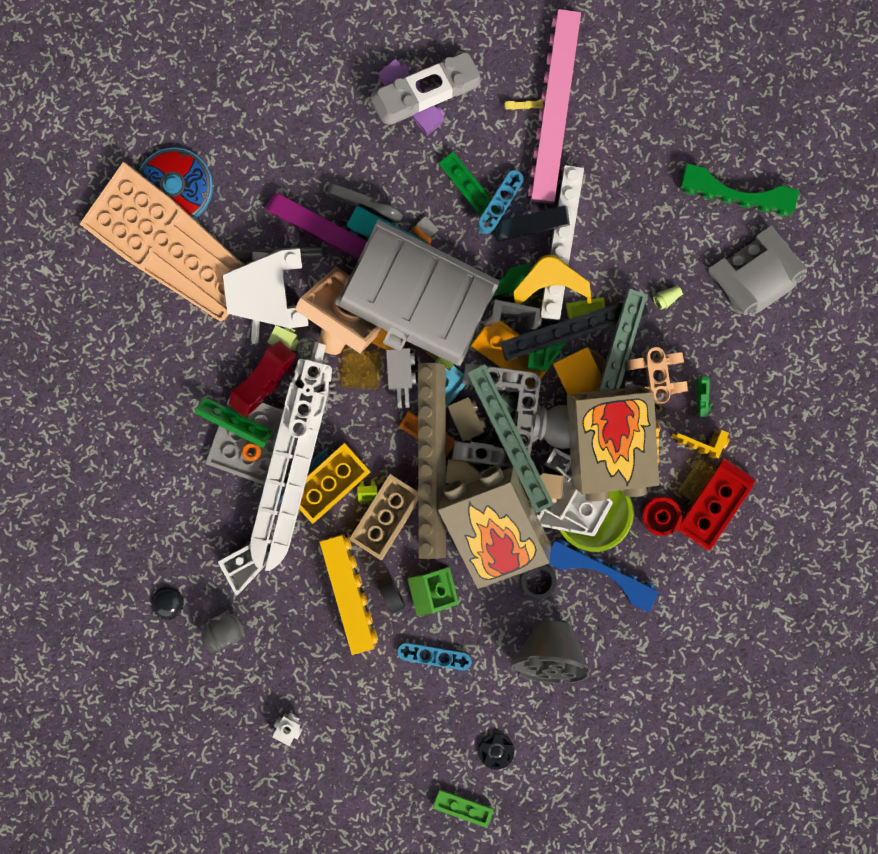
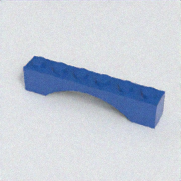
[548,539,659,613]

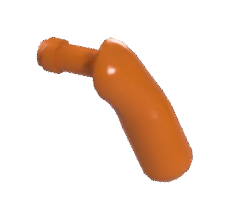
[412,226,432,246]

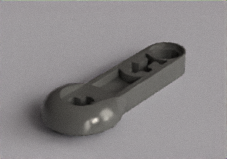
[325,184,403,223]

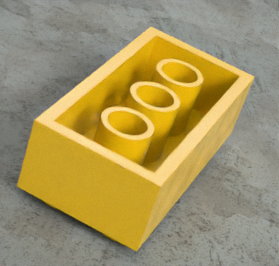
[299,443,371,524]

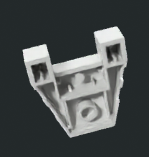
[223,247,308,328]
[534,448,613,536]

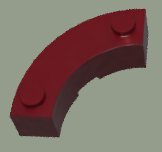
[228,341,296,418]

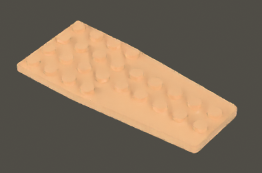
[80,162,244,321]

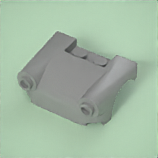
[709,225,807,316]

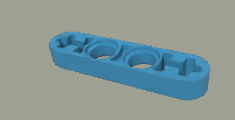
[477,170,524,234]
[398,642,472,670]

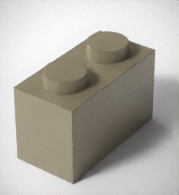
[448,397,486,442]

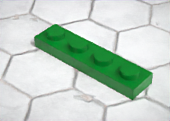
[438,152,500,223]
[195,396,273,448]

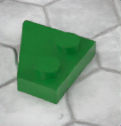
[527,330,567,372]
[695,377,711,417]

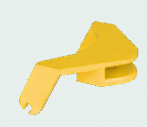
[514,255,591,304]

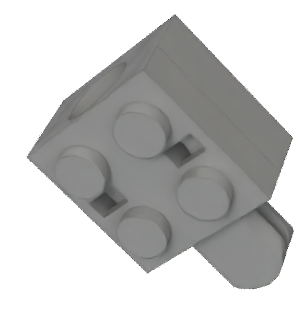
[386,348,416,408]

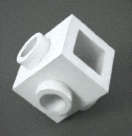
[273,713,303,746]

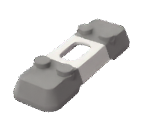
[370,53,481,125]

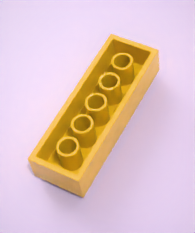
[320,534,378,655]

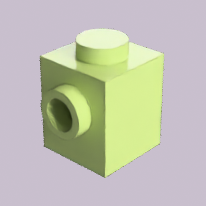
[268,325,299,351]

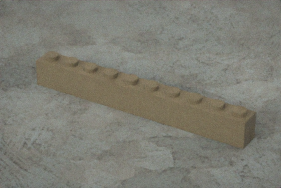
[418,363,446,559]

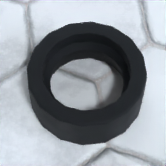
[520,564,557,599]
[377,575,406,614]

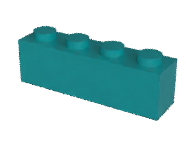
[346,206,425,243]

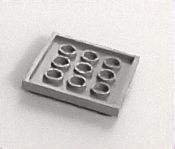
[205,395,302,485]

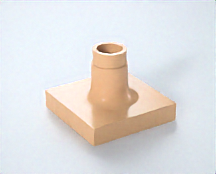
[295,266,384,355]

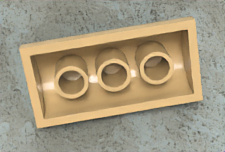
[349,474,419,560]

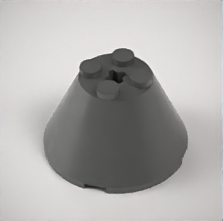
[511,617,590,683]

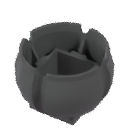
[200,610,247,655]

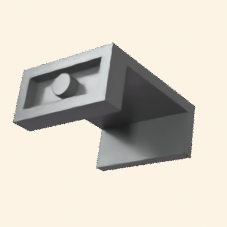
[484,300,542,334]

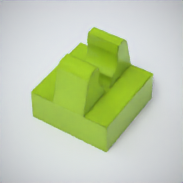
[358,481,378,503]

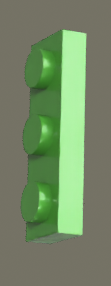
[433,789,494,828]

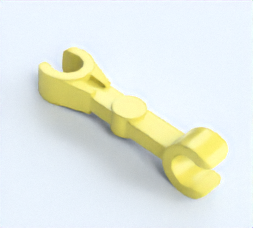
[504,99,544,110]

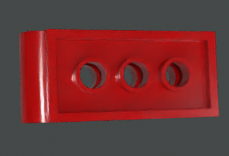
[677,458,756,551]

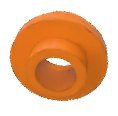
[242,442,261,461]

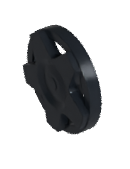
[478,733,515,770]

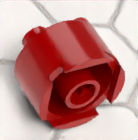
[640,497,682,536]

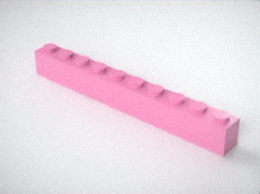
[528,9,581,205]

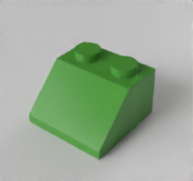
[407,567,459,616]

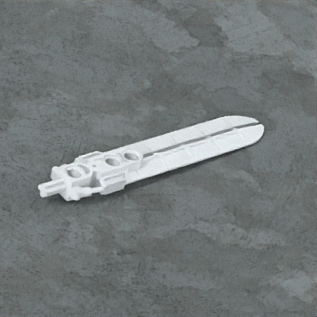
[250,342,332,571]

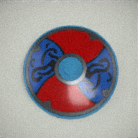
[138,148,213,219]

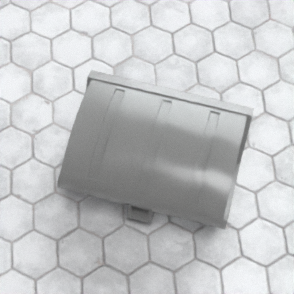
[335,220,500,366]

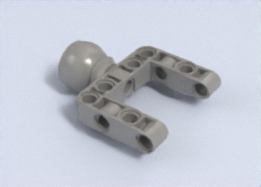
[452,364,570,468]

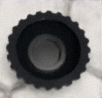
[151,587,184,620]

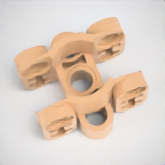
[626,347,688,404]

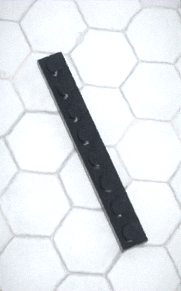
[499,302,649,361]

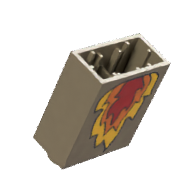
[567,386,659,501]
[438,466,551,589]

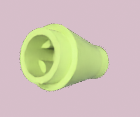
[653,285,683,310]

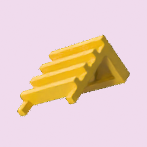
[671,430,729,458]

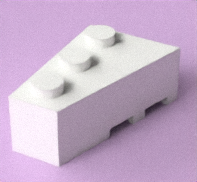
[218,533,273,596]

